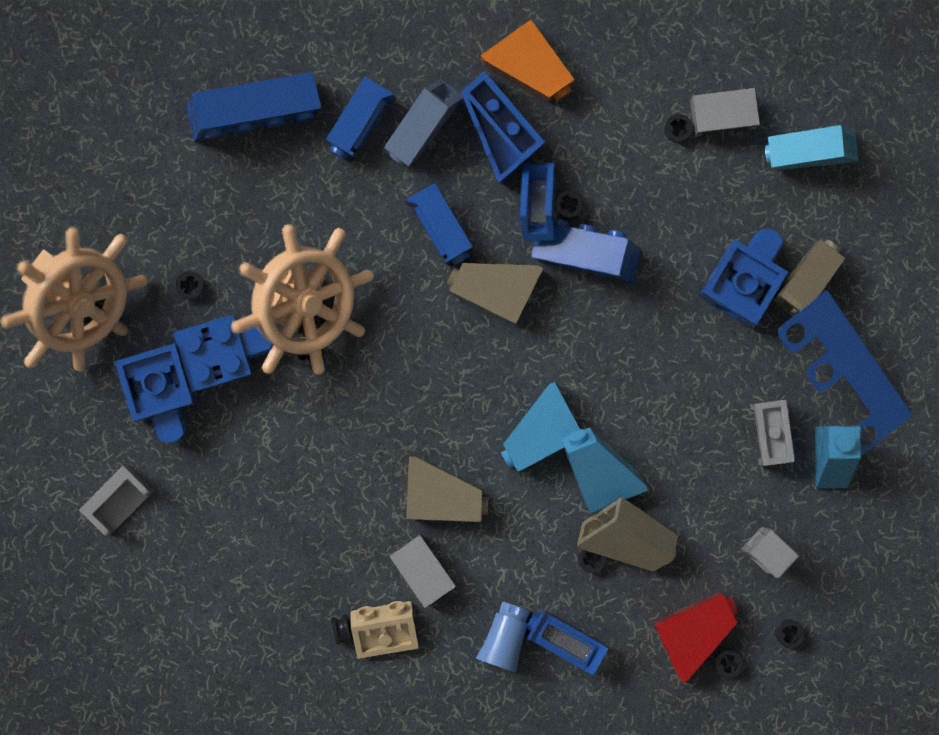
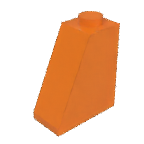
[481,20,574,102]

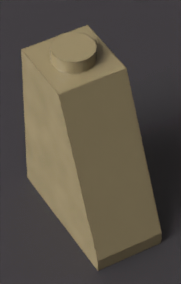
[771,239,845,317]
[446,263,543,325]
[406,456,488,522]
[577,497,678,572]

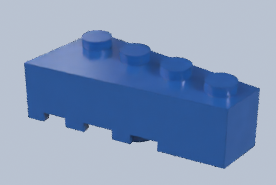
[186,72,321,142]

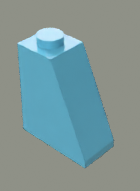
[765,125,859,170]

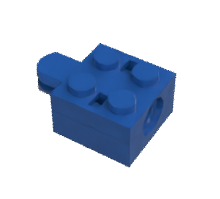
[698,229,788,328]
[173,315,273,393]
[115,343,198,443]

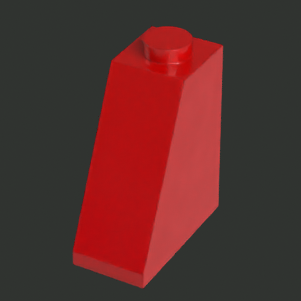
[653,592,738,683]

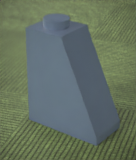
[384,78,464,166]

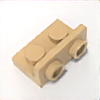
[350,601,419,659]

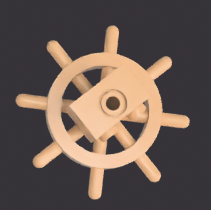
[232,225,374,375]
[1,228,148,371]

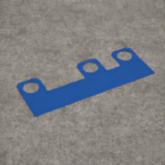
[778,290,912,454]

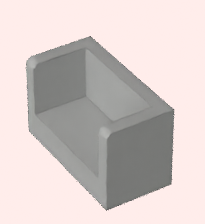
[690,88,760,137]
[750,400,795,466]
[79,465,154,536]
[741,527,799,578]
[389,534,456,608]

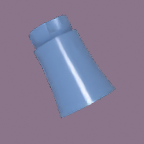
[476,602,530,673]

